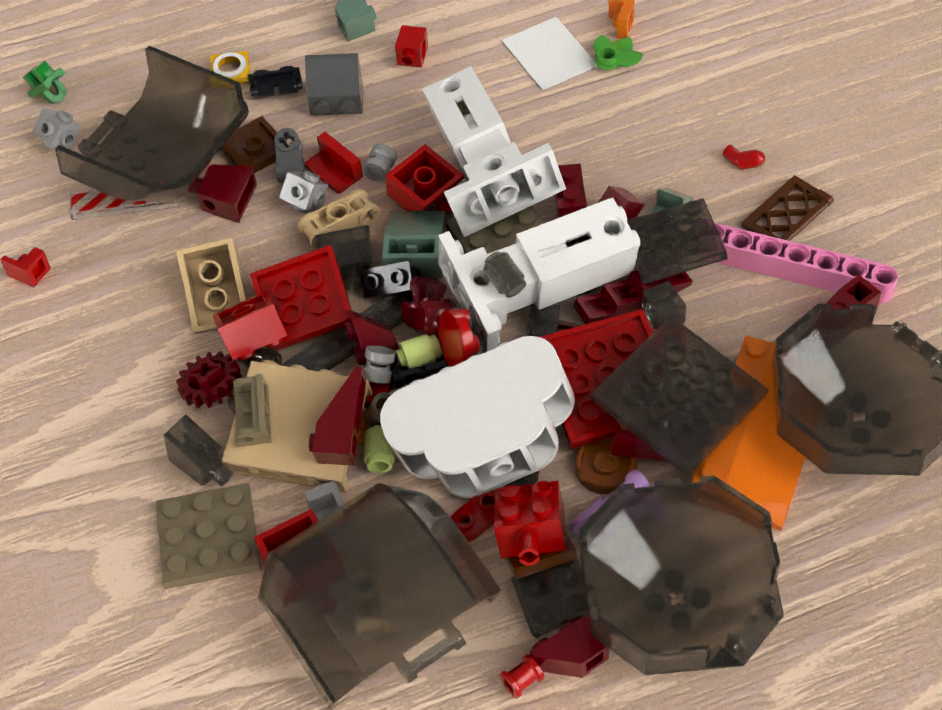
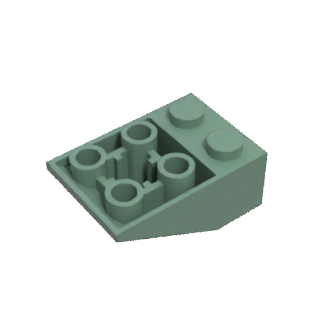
[382,211,446,279]

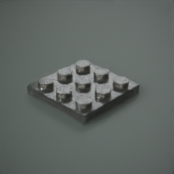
[627,198,728,284]

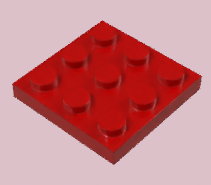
[250,244,352,352]

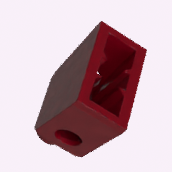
[187,164,257,223]

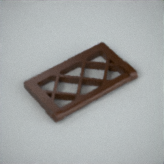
[741,175,834,241]

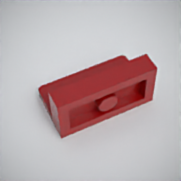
[305,131,363,194]

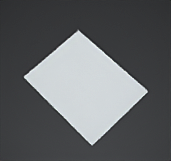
[502,17,597,90]

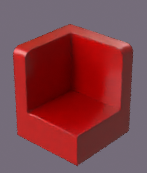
[0,247,51,288]

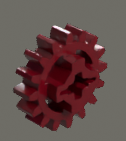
[176,351,242,409]

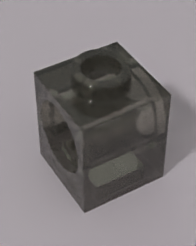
[642,281,686,330]

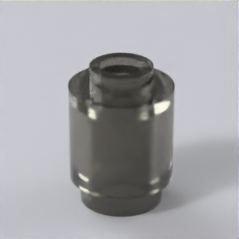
[483,252,526,298]

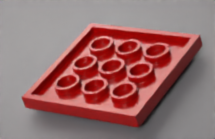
[540,309,687,449]

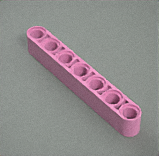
[698,223,898,303]

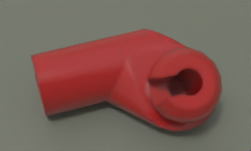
[723,144,765,170]

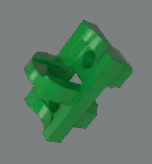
[23,61,66,104]

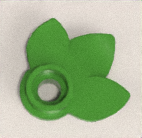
[593,35,643,70]

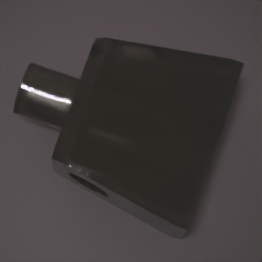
[316,225,372,292]
[163,414,233,486]

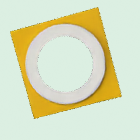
[210,50,251,87]

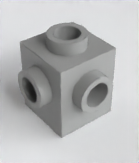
[33,108,81,150]
[279,171,328,213]

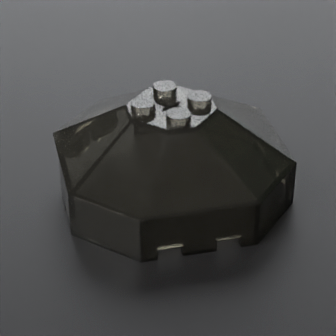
[772,304,942,476]
[579,475,784,675]

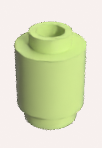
[395,334,442,369]
[364,425,395,473]

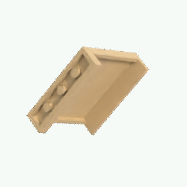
[222,360,372,493]

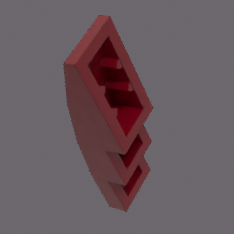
[573,262,693,324]

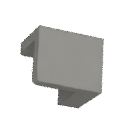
[304,480,351,535]

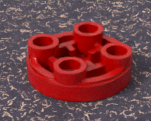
[438,308,480,367]

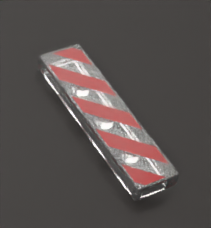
[69,181,180,220]

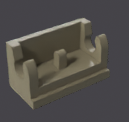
[233,374,272,447]

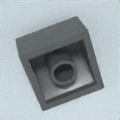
[305,53,364,115]

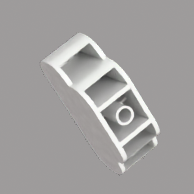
[380,336,575,498]

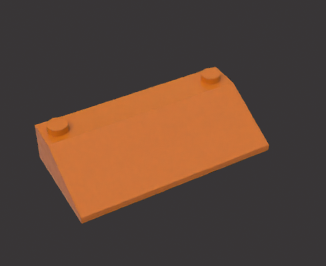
[689,335,831,531]

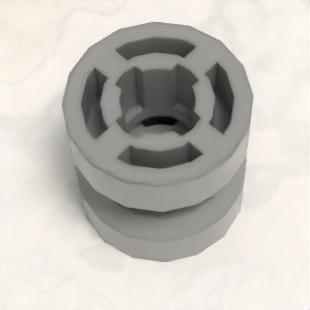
[362,144,397,182]
[362,346,396,383]

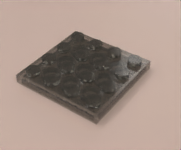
[590,316,769,477]

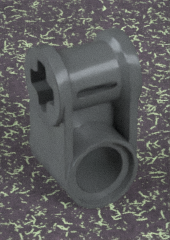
[274,128,305,183]

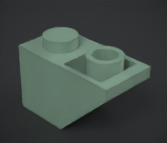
[335,0,377,41]

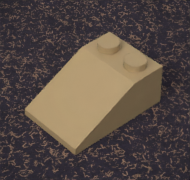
[176,237,247,334]

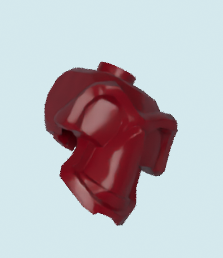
[401,276,458,340]

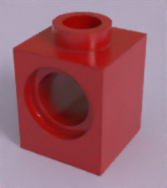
[395,25,428,68]

